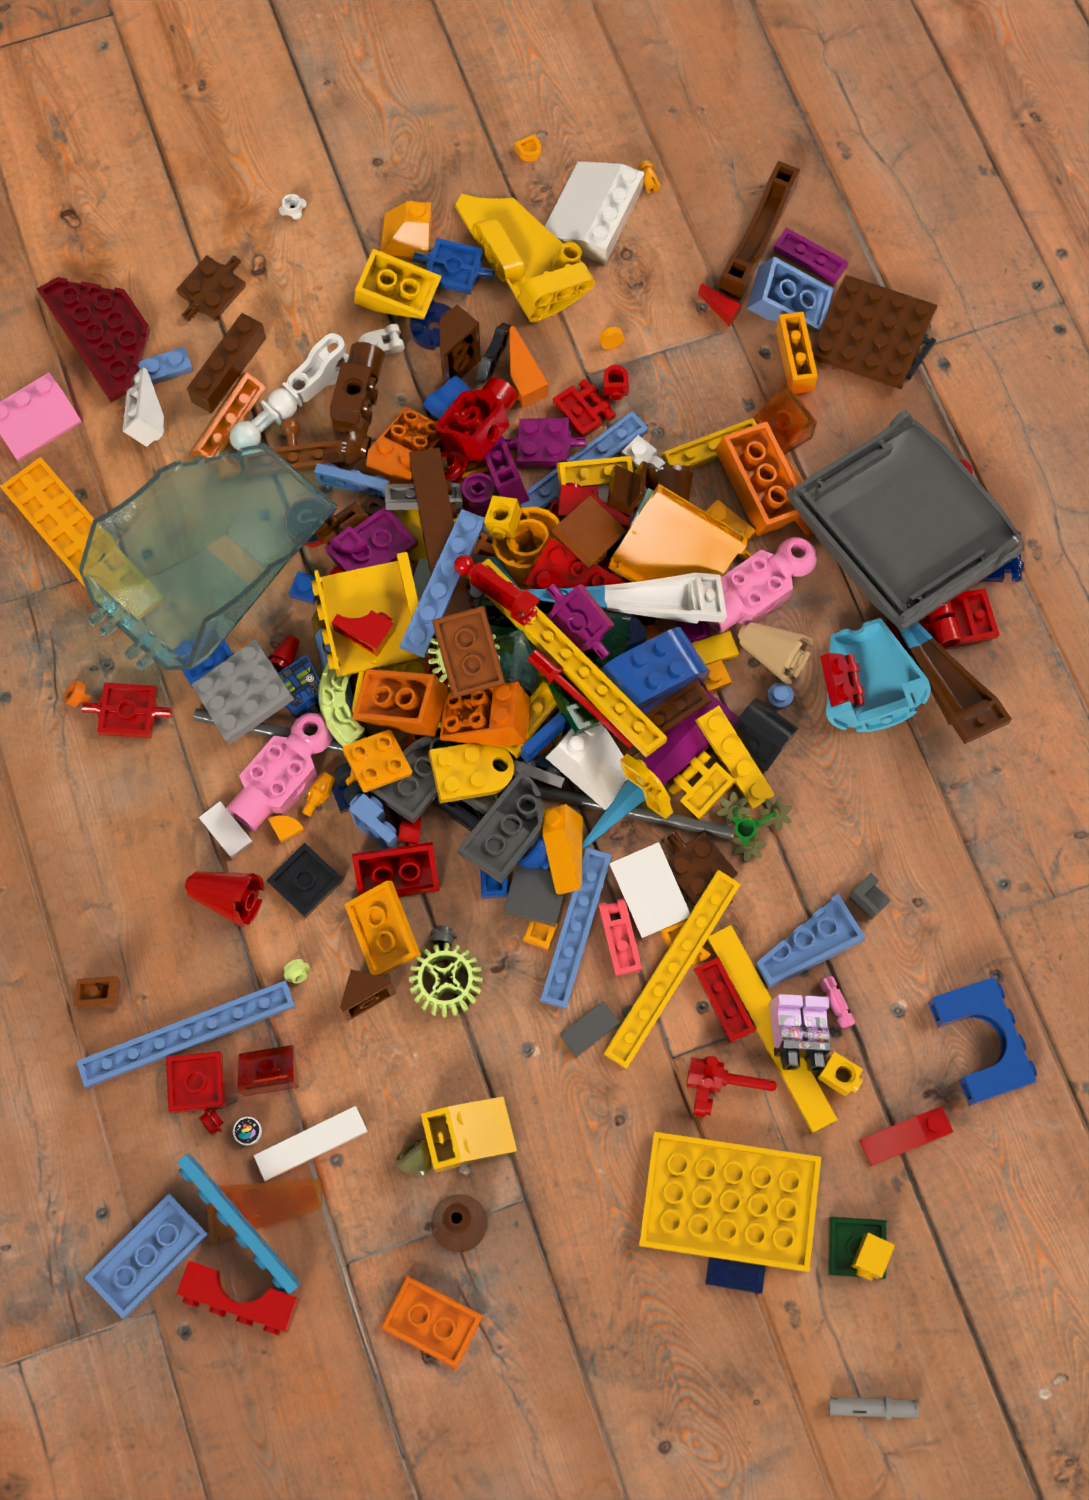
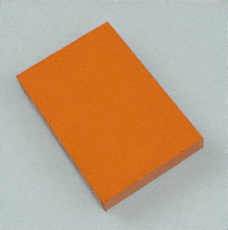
[380,1275,483,1369]

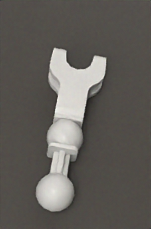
[229,333,348,452]

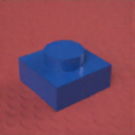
[289,571,317,605]

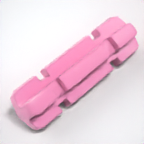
[820,976,855,1029]

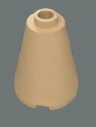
[738,622,813,684]

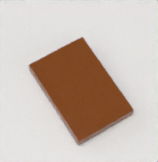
[552,496,627,568]
[431,606,505,698]

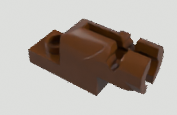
[314,494,392,547]

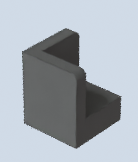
[849,873,890,919]

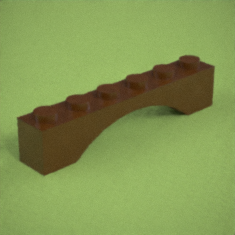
[719,161,800,300]

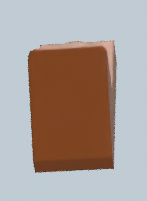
[73,976,121,1010]

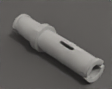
[828,1396,919,1420]

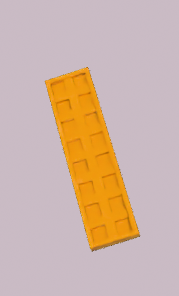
[0,457,164,633]

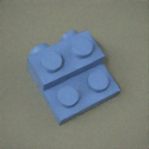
[349,793,399,849]

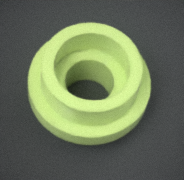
[284,959,311,983]

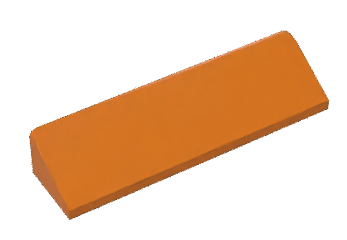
[189,372,266,466]

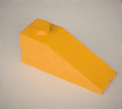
[543,804,583,895]

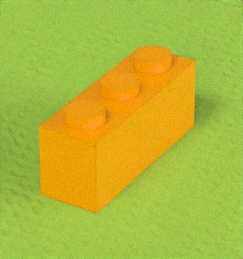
[776,312,818,395]

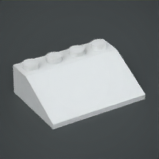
[545,161,644,265]

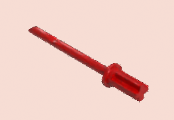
[527,649,633,748]

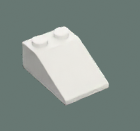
[545,724,628,810]

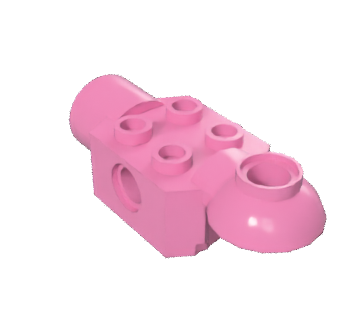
[706,537,817,634]
[226,713,333,832]

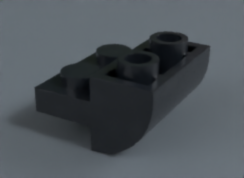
[733,698,799,771]

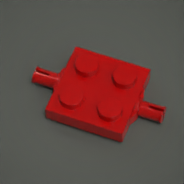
[82,682,173,738]

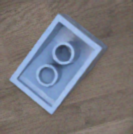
[747,257,834,333]

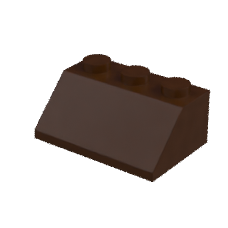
[440,304,481,386]

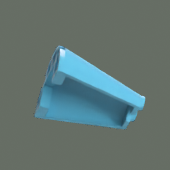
[826,618,931,732]

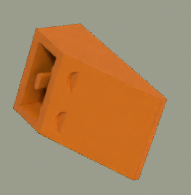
[365,407,441,484]
[440,681,530,747]

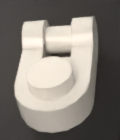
[359,324,405,356]

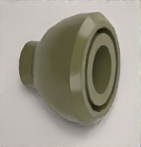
[395,1139,432,1177]

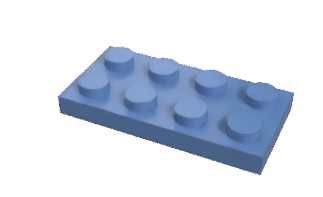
[84,1194,209,1319]

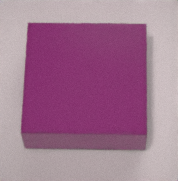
[677,621,711,643]

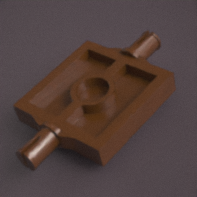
[176,255,246,322]
[667,831,738,907]

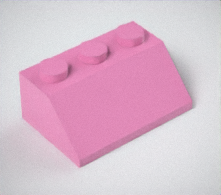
[0,373,82,462]

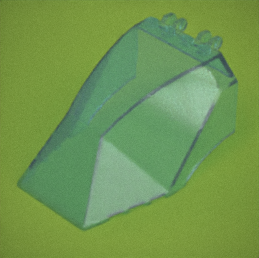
[79,443,338,670]

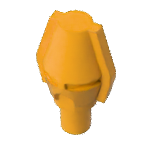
[302,771,335,817]

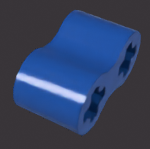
[423,376,472,421]

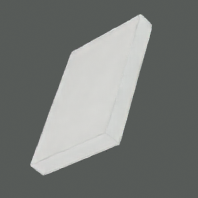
[609,842,690,938]

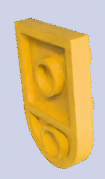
[428,744,514,803]

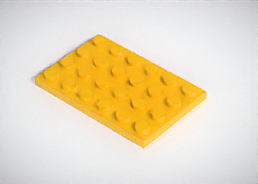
[639,1132,821,1272]

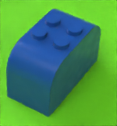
[600,627,710,714]

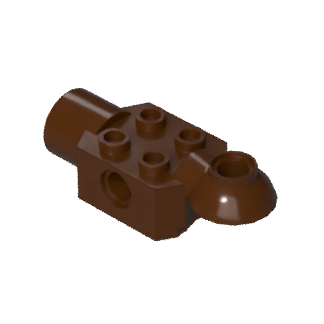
[330,342,385,465]

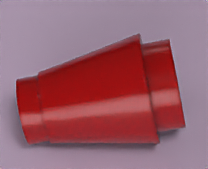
[268,635,300,672]

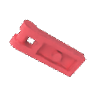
[598,898,642,977]

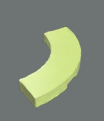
[318,663,365,746]

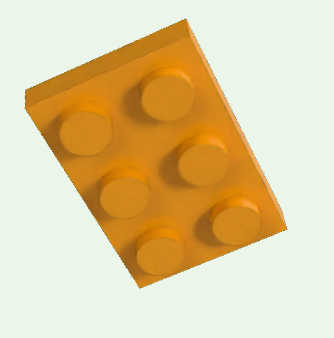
[344,881,421,977]

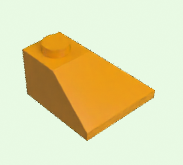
[380,201,433,260]

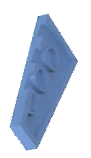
[756,893,865,989]

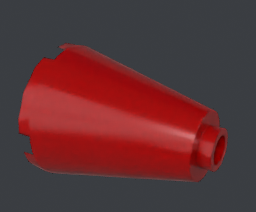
[185,871,264,927]

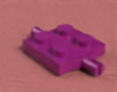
[505,418,586,467]
[546,584,614,661]

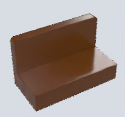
[607,461,648,515]

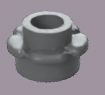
[430,925,457,947]

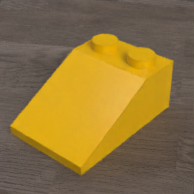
[354,249,442,319]

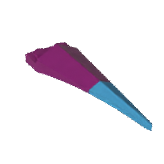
[582,687,739,850]

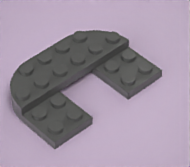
[370,735,544,883]

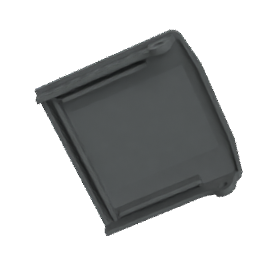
[786,410,1024,632]

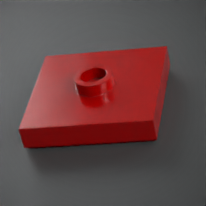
[166,1051,226,1114]

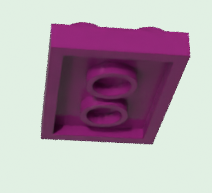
[325,506,418,572]

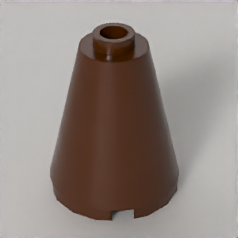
[645,465,693,502]
[431,1194,487,1252]

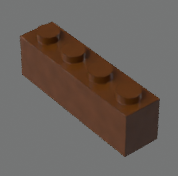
[187,313,266,414]

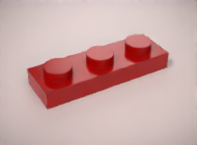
[694,957,756,1044]

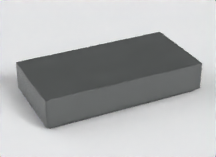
[560,1001,620,1057]

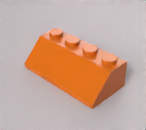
[715,421,800,537]

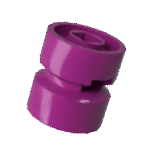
[462,473,495,517]

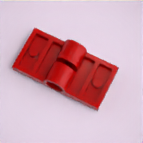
[522,536,627,631]
[886,588,1000,656]

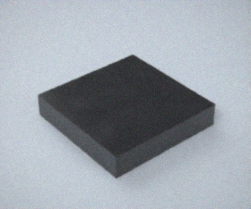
[267,843,344,919]

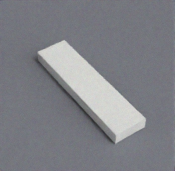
[253,1106,368,1182]

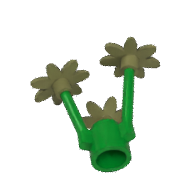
[717,792,792,863]

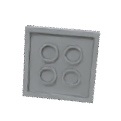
[191,640,294,745]

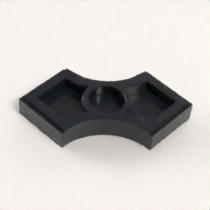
[476,322,511,382]

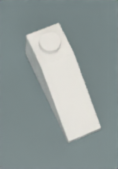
[123,367,164,447]

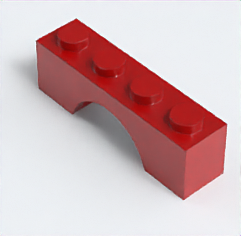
[176,1260,300,1336]

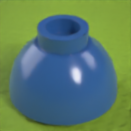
[518,834,550,870]

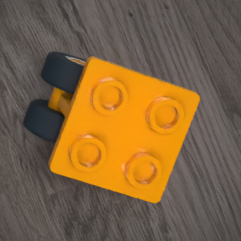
[334,730,412,805]

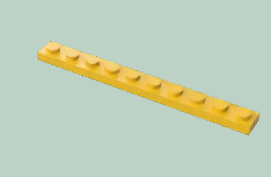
[468,559,667,757]

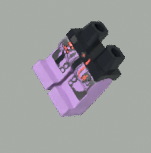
[769,994,831,1072]

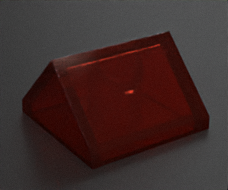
[237,1045,299,1097]

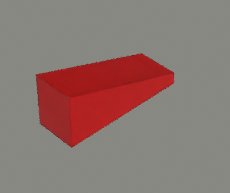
[698,283,741,327]
[398,816,421,845]

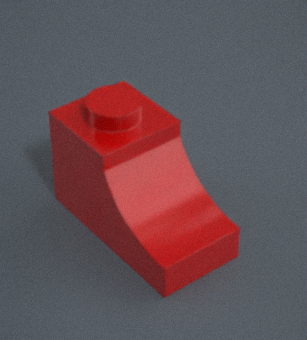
[332,610,395,657]

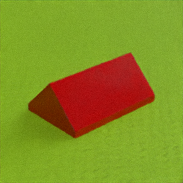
[352,842,440,897]

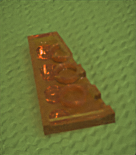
[207,1178,323,1245]

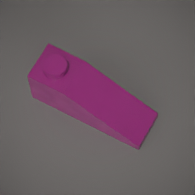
[485,436,530,506]

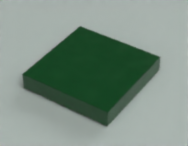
[828,1216,887,1279]

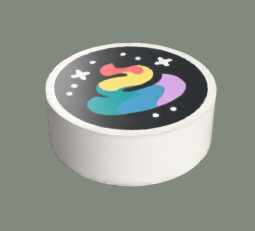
[233,1117,262,1146]

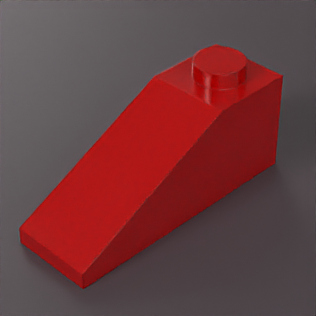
[555,483,631,531]
[860,1106,953,1166]

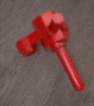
[687,1056,777,1118]

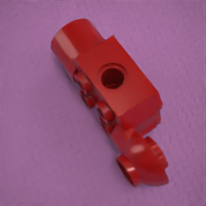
[435,377,517,483]

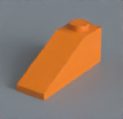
[510,326,549,408]

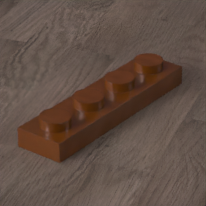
[612,679,712,757]

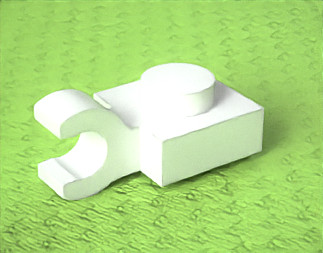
[622,435,665,472]

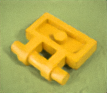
[668,751,736,820]

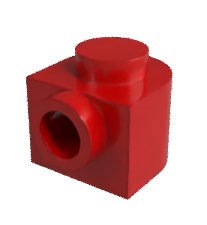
[603,365,629,401]

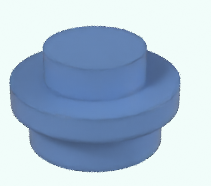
[767,683,794,708]

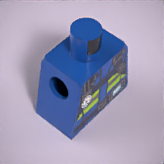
[278,654,321,718]

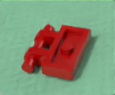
[553,379,616,437]
[820,653,865,707]

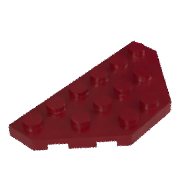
[37,277,150,403]

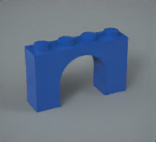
[928,977,1037,1106]

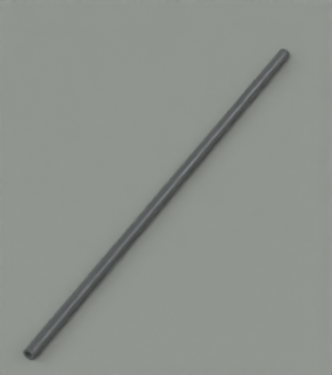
[193,708,735,840]

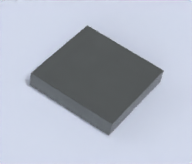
[503,863,565,927]

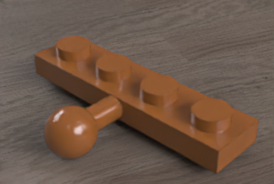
[242,418,345,479]

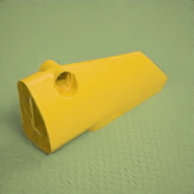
[455,193,596,323]

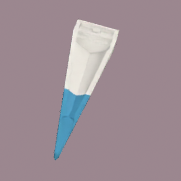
[520,572,727,624]

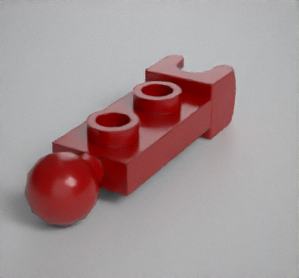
[454,555,540,626]

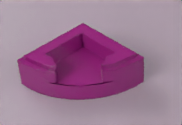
[330,526,367,553]

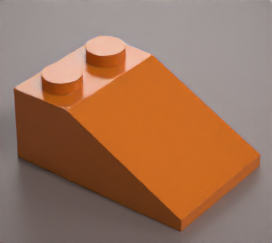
[352,669,449,736]

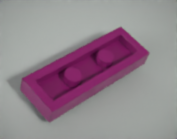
[773,227,849,285]

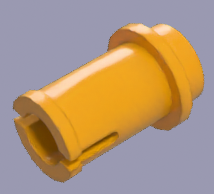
[637,160,661,194]

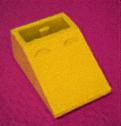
[421,1097,517,1173]

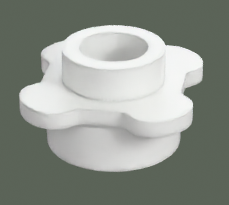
[279,194,306,220]

